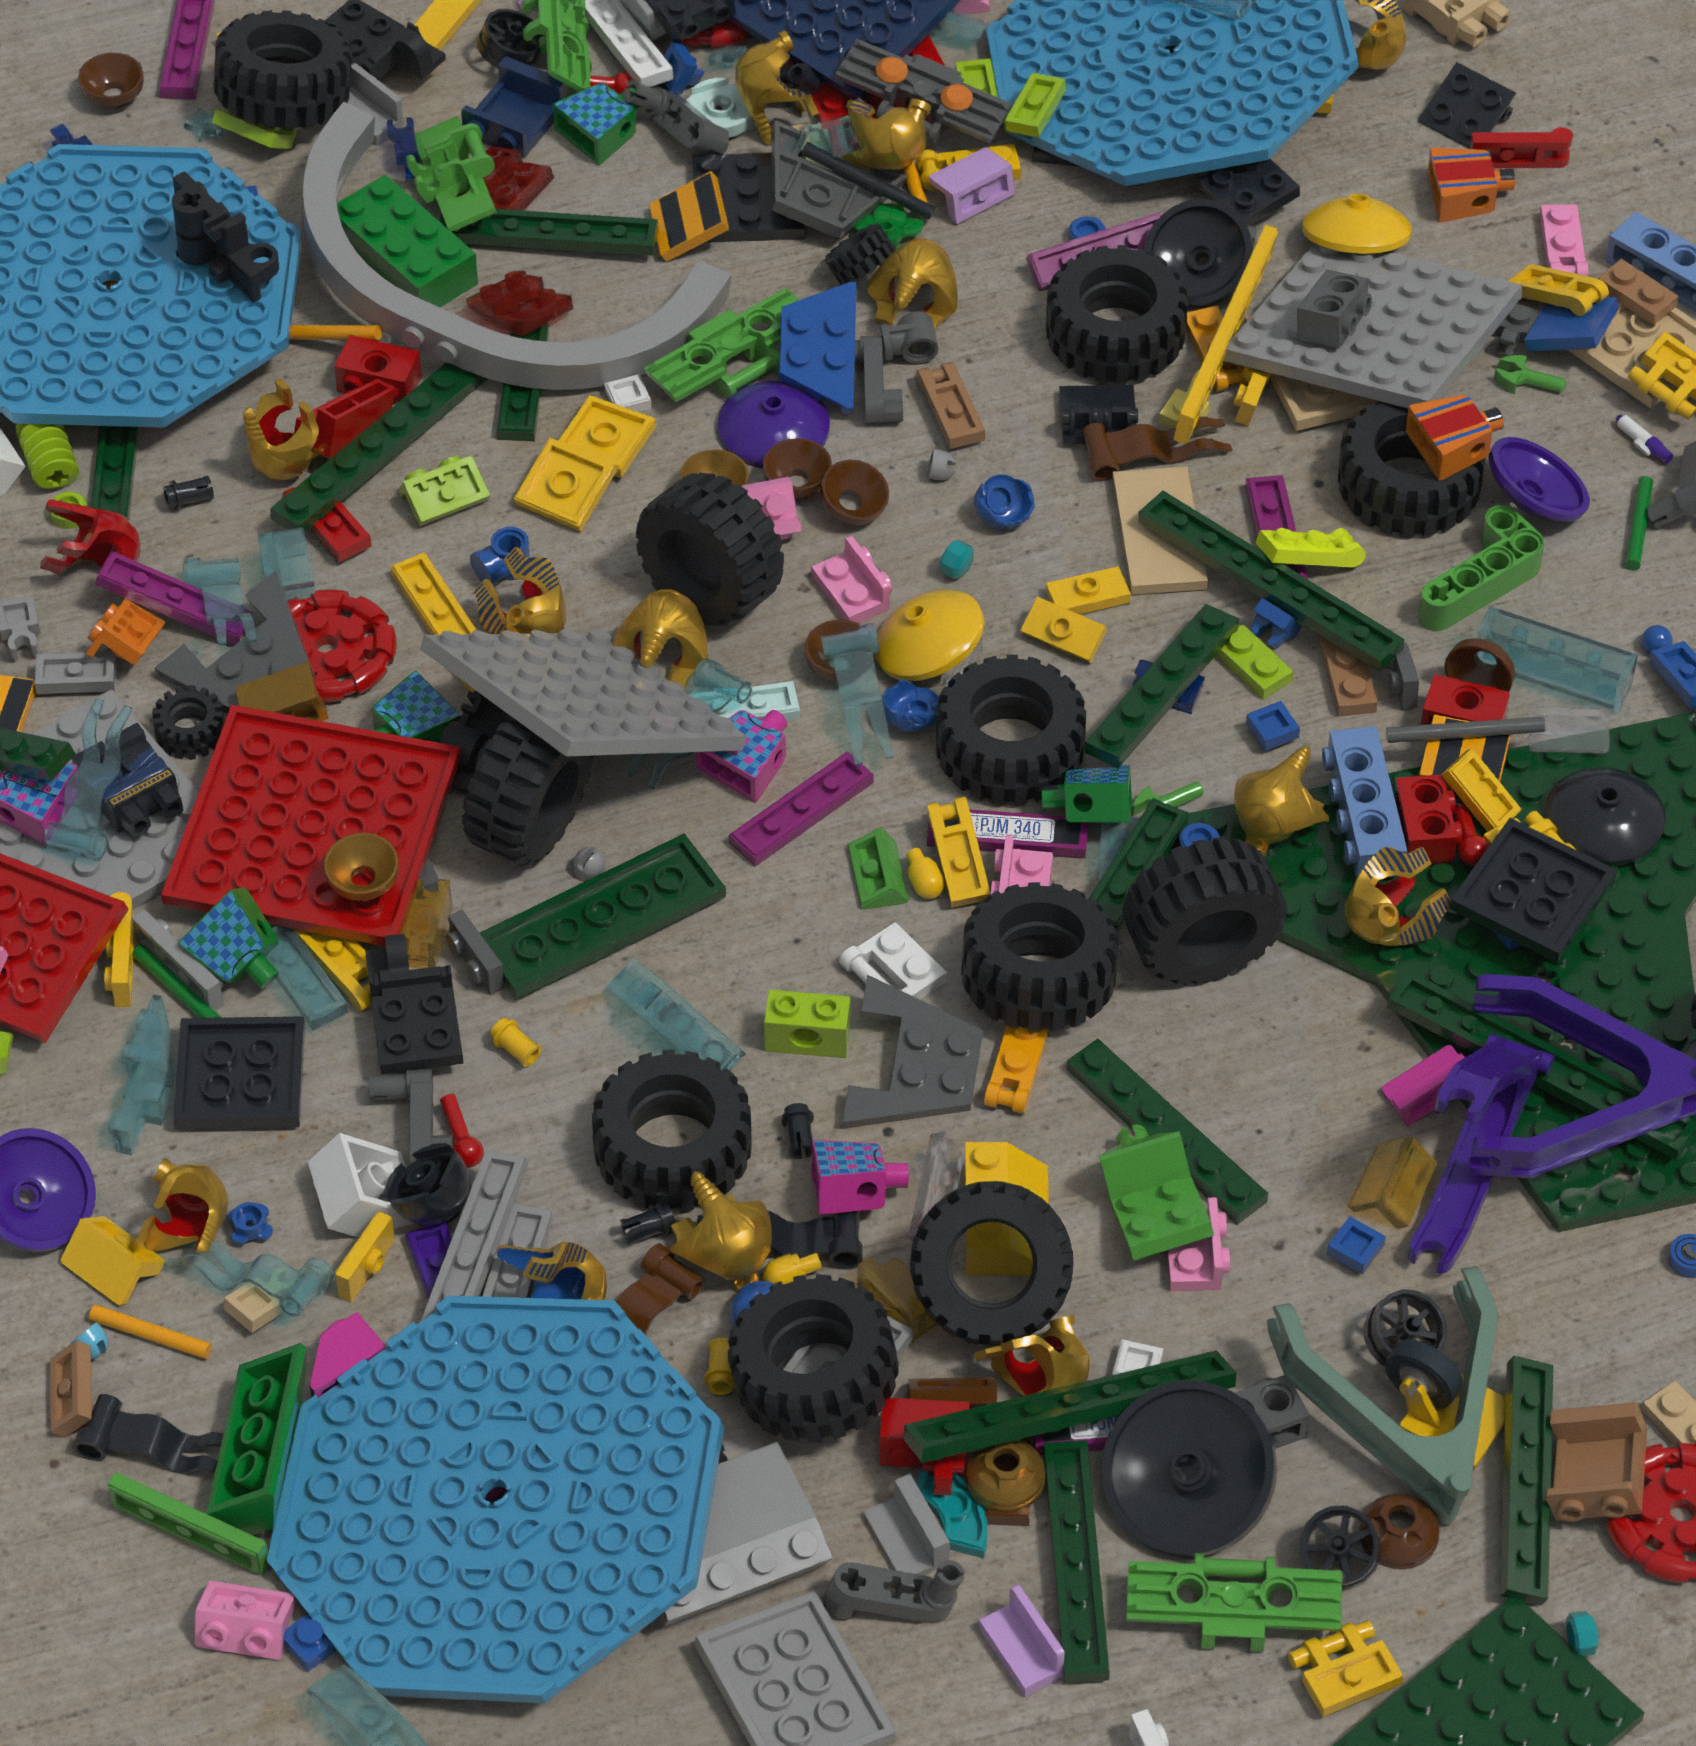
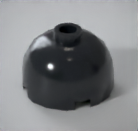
[384,1143,471,1226]

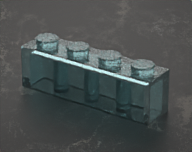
[1476,606,1638,712]

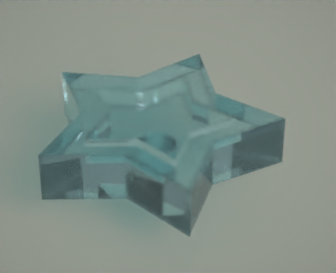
[708,44,747,68]
[183,107,224,143]

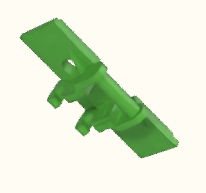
[522,0,592,92]
[406,116,497,232]
[644,288,799,402]
[1126,1553,1342,1652]

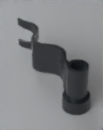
[697,1211,863,1270]
[73,1394,224,1474]

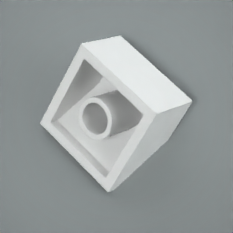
[308,1133,414,1238]

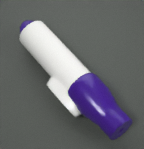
[1616,415,1674,464]

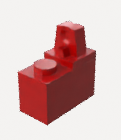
[879,1398,970,1495]

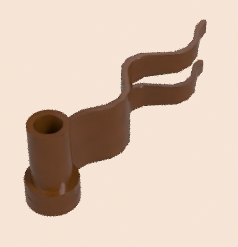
[1082,416,1232,481]
[616,1243,705,1335]

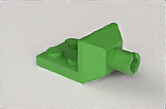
[1099,1124,1214,1261]

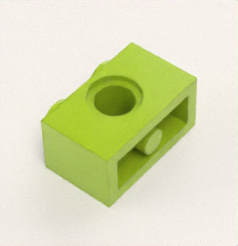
[764,989,851,1058]

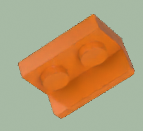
[86,598,166,666]

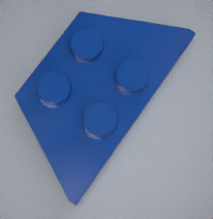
[778,282,856,415]

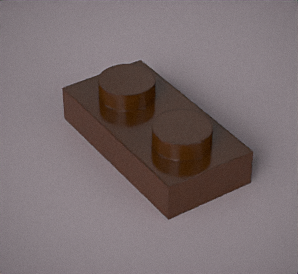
[909,1376,997,1409]

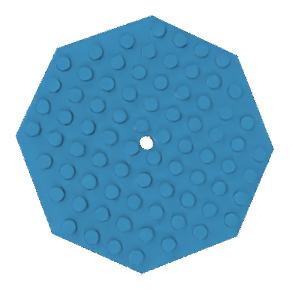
[986,0,1358,186]
[0,144,302,428]
[266,1296,724,1703]

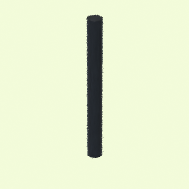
[801,142,936,220]

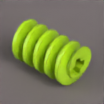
[15,423,80,489]

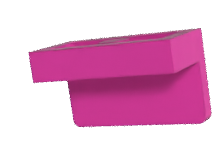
[1382,1045,1465,1127]

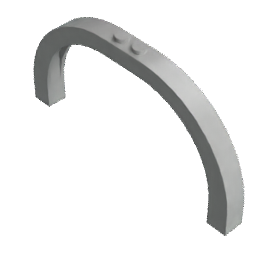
[302,102,732,390]

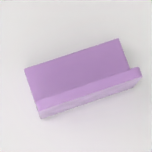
[929,148,1015,224]
[979,1584,1064,1697]

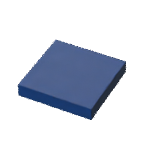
[1524,297,1619,352]

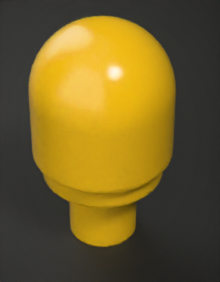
[906,848,945,899]
[762,1253,822,1285]

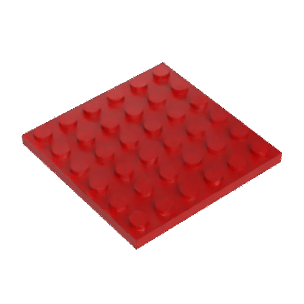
[161,704,461,946]

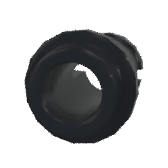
[163,475,214,510]
[781,1103,814,1159]
[620,1203,676,1245]

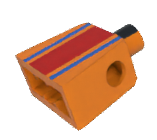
[1427,148,1515,222]
[1406,395,1504,481]

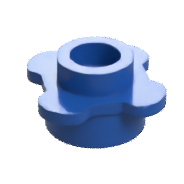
[227,1202,273,1245]

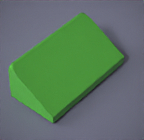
[847,827,909,910]

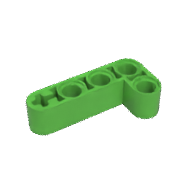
[1418,505,1544,631]

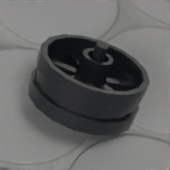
[476,9,544,68]
[1364,1289,1447,1366]
[1300,1506,1381,1589]

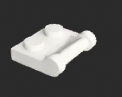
[839,922,947,1000]

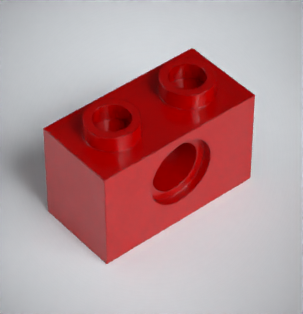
[334,335,422,405]
[1421,674,1510,725]

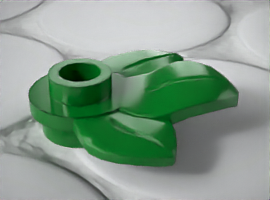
[853,203,924,250]

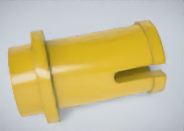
[490,1018,542,1067]
[704,1338,735,1395]

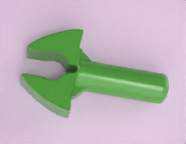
[1494,355,1566,394]
[1132,781,1204,816]

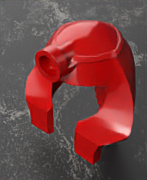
[40,499,141,575]

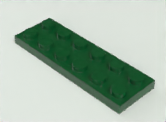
[479,833,726,1000]

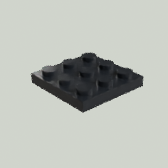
[692,153,805,243]
[1450,818,1617,963]
[174,1016,305,1129]

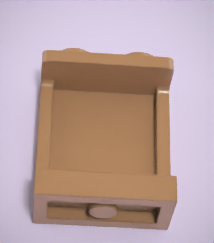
[1545,1402,1647,1522]

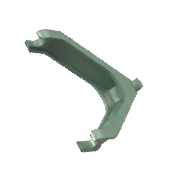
[1267,1266,1498,1524]

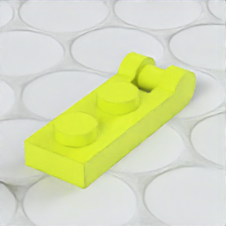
[1255,528,1366,567]

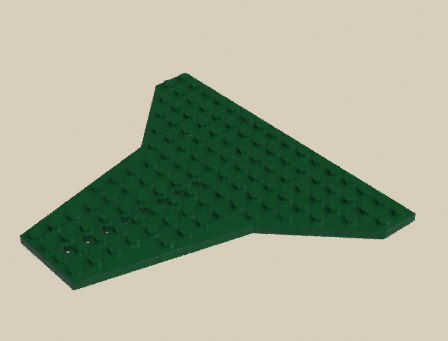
[1167,712,1696,1232]

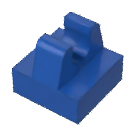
[664,42,704,94]
[1250,598,1302,649]

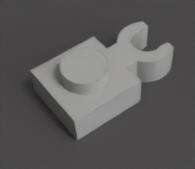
[0,595,41,660]

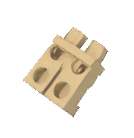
[1402,0,1510,48]

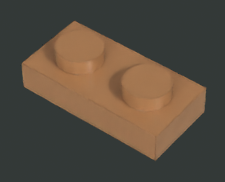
[1598,258,1679,325]
[50,1340,93,1438]

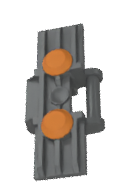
[835,39,1012,144]

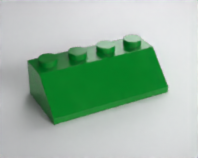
[206,1343,306,1535]

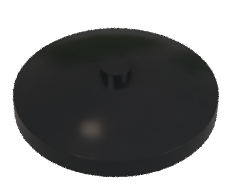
[1101,1380,1277,1557]

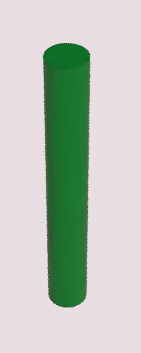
[1625,476,1653,571]
[132,945,222,1018]

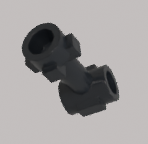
[780,63,822,94]

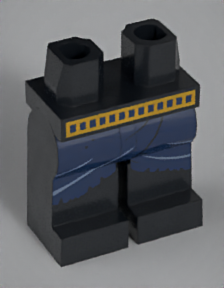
[71,722,184,837]

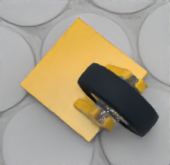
[1385,1340,1506,1470]

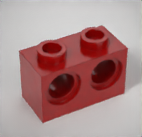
[1394,774,1462,863]

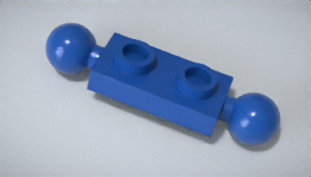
[1641,625,1696,709]

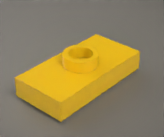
[1045,566,1131,614]
[1020,596,1108,663]
[1441,748,1522,832]
[335,1211,395,1303]

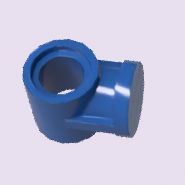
[470,527,530,586]

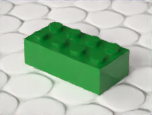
[337,174,478,307]

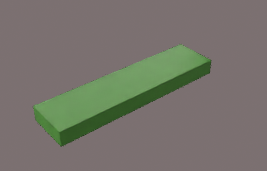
[107,1472,269,1575]

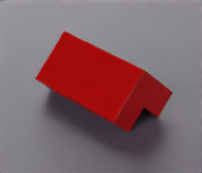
[293,378,395,459]

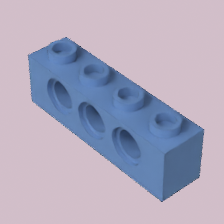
[1606,212,1696,312]
[1322,726,1407,879]

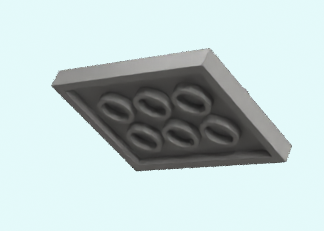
[694,1591,896,1746]

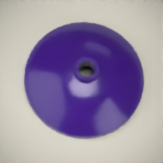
[718,381,830,469]
[1488,437,1590,522]
[0,1128,96,1252]

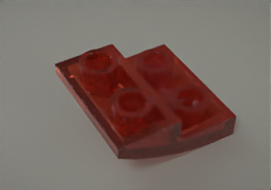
[456,146,555,211]
[466,270,574,336]

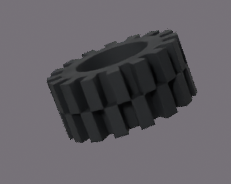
[824,223,895,285]
[152,685,225,760]

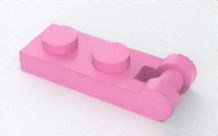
[1540,204,1588,276]

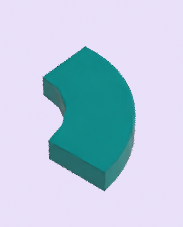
[916,1467,988,1559]

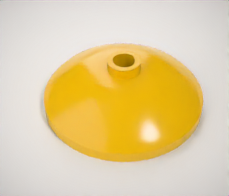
[1302,193,1412,254]
[875,590,985,681]

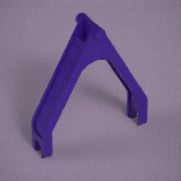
[1469,974,1696,1178]
[1408,1033,1555,1273]

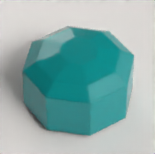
[940,540,974,579]
[1565,1611,1599,1656]

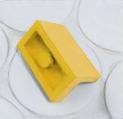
[61,1216,166,1305]

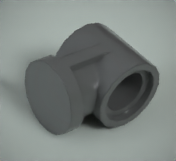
[880,312,939,364]

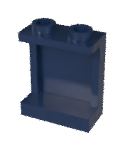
[461,56,567,159]

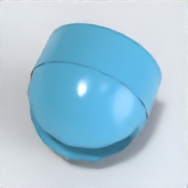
[70,1322,108,1360]

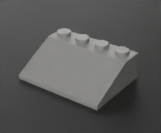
[658,1442,832,1628]

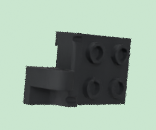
[325,0,446,81]
[172,171,279,303]
[439,690,509,794]
[365,933,463,1074]

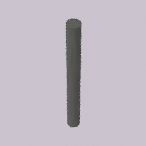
[1386,716,1545,743]

